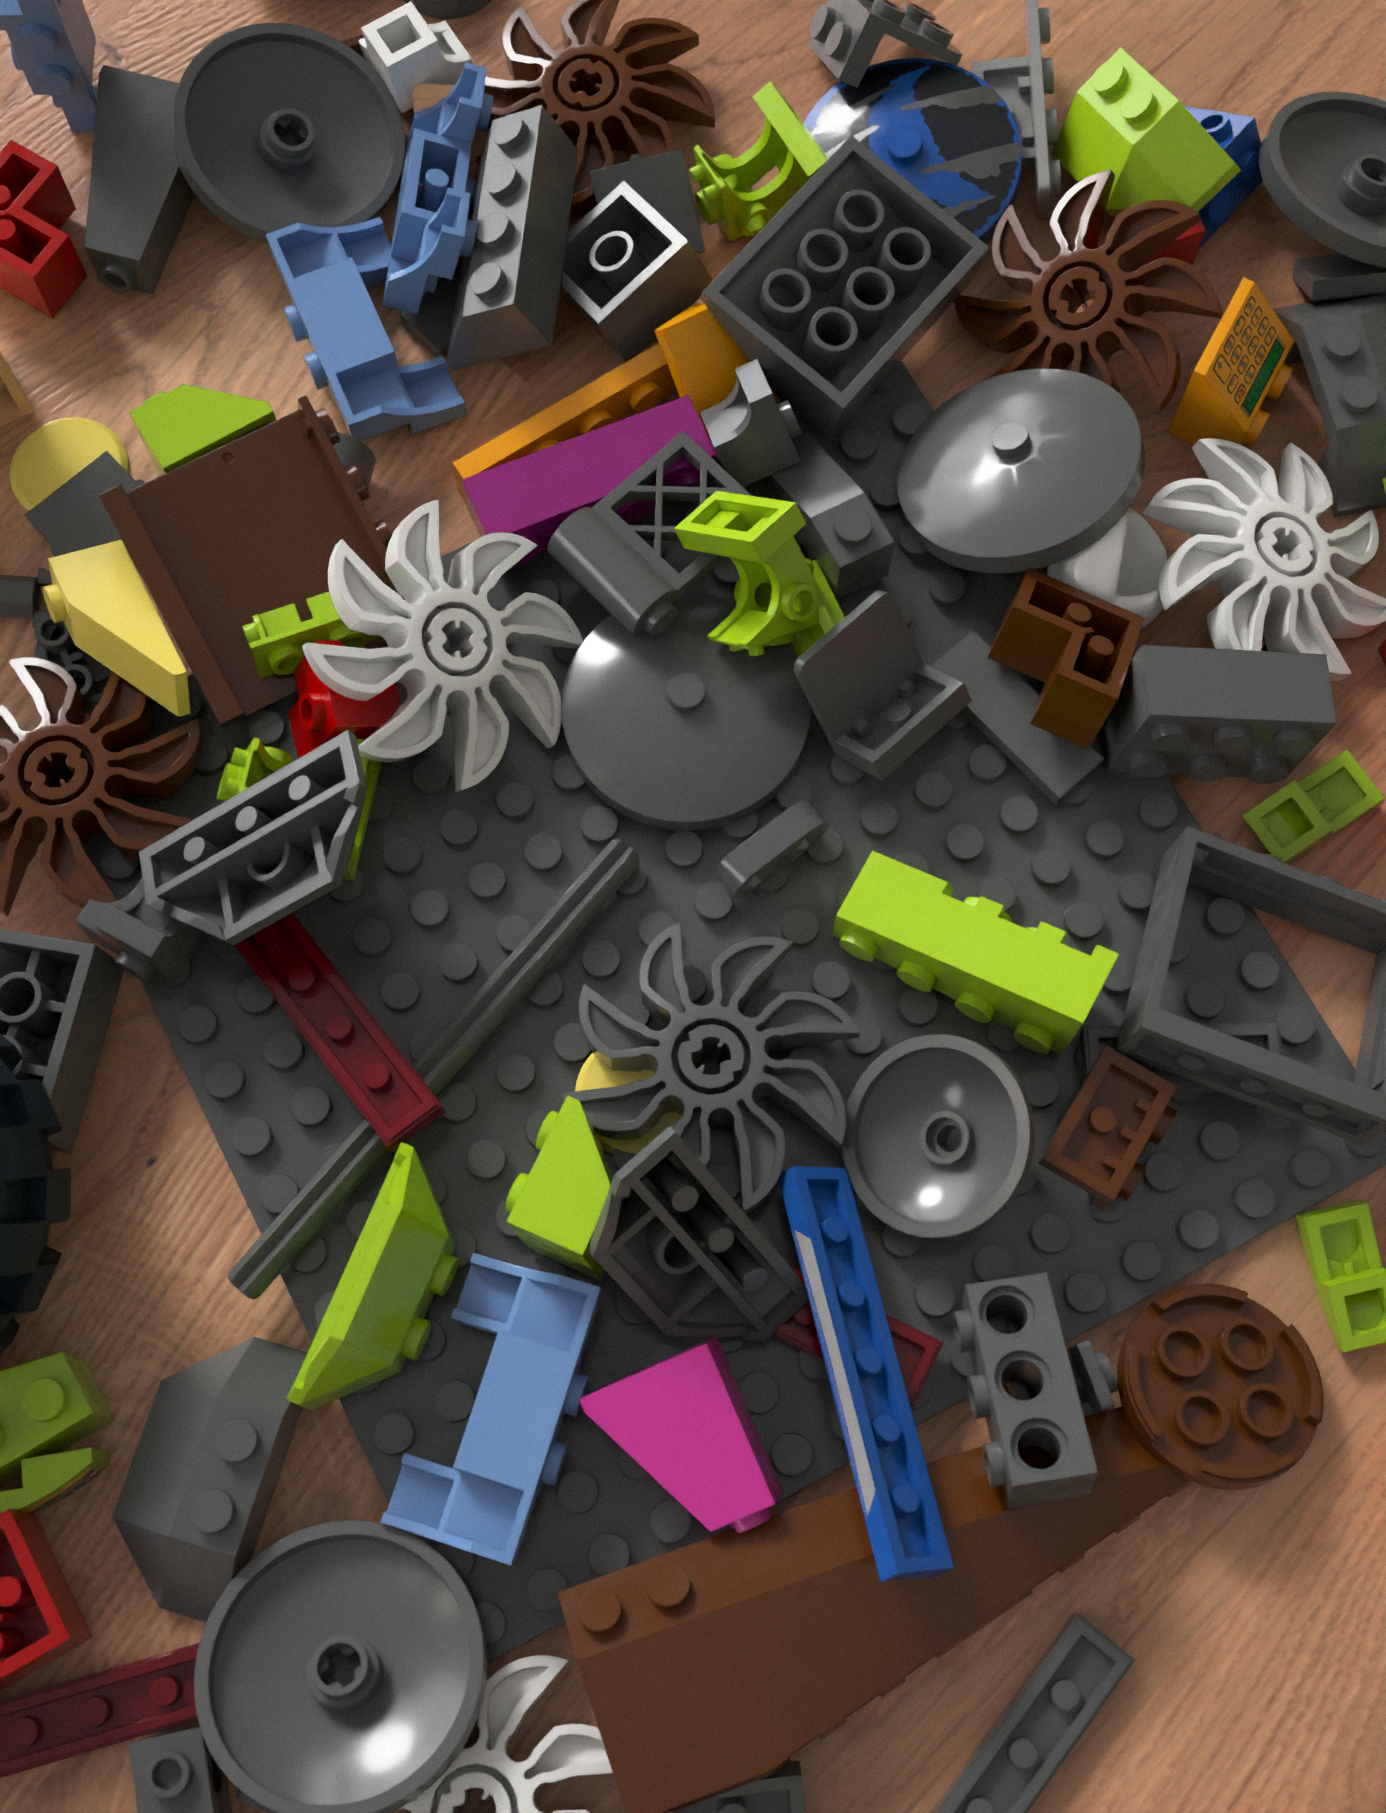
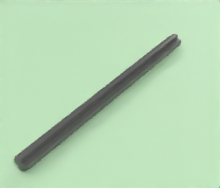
[227,839,640,1300]

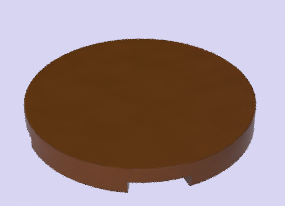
[1117,1284,1324,1490]

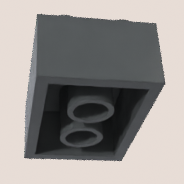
[1102,645,1337,784]

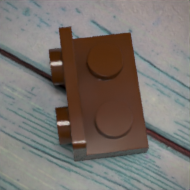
[1038,1045,1177,1211]

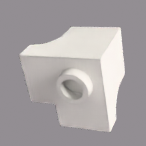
[359,2,473,113]

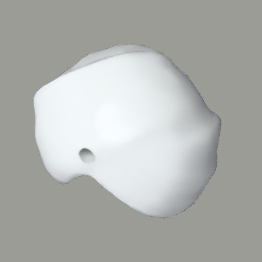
[1047,507,1167,629]

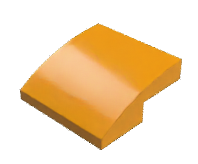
[654,303,781,439]

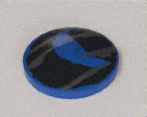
[804,58,1022,244]

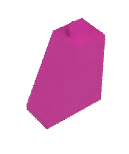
[579,1336,783,1533]

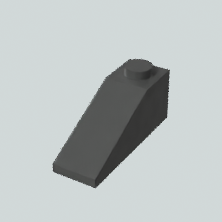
[763,427,895,600]

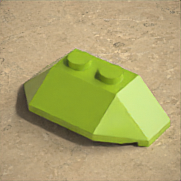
[1051,48,1241,216]
[286,1142,459,1411]

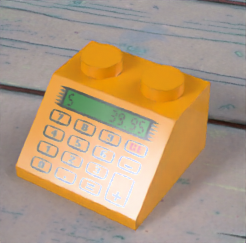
[1168,277,1294,447]

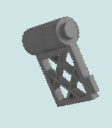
[547,431,752,637]

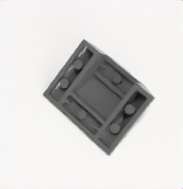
[1273,293,1386,517]

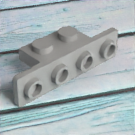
[971,0,1061,219]

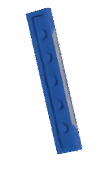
[778,1166,954,1582]

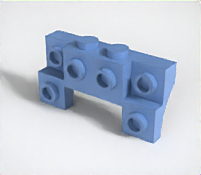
[0,0,98,131]
[382,62,494,314]
[265,217,467,441]
[381,1253,602,1566]

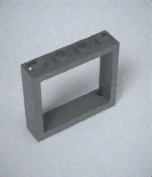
[1116,826,1386,1145]

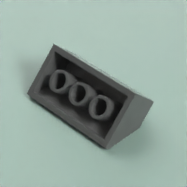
[446,105,578,370]

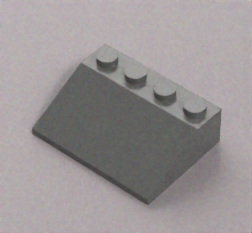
[700,135,989,440]

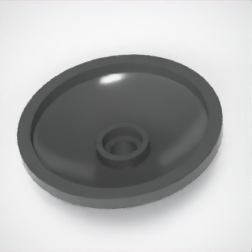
[842,1034,1035,1239]

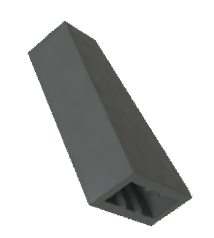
[85,65,195,294]

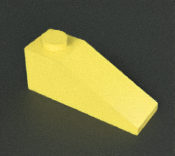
[43,540,191,717]

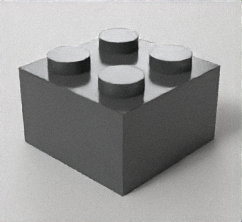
[560,181,713,362]

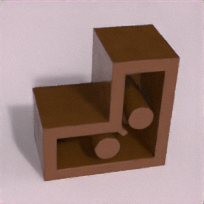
[987,568,1144,749]

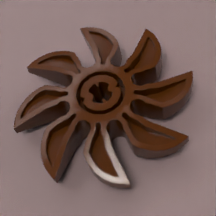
[476,0,715,215]
[954,170,1222,411]
[0,657,203,917]

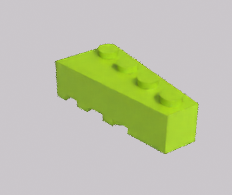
[832,851,1119,1056]

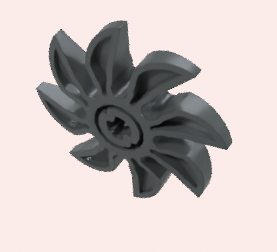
[561,922,860,1214]

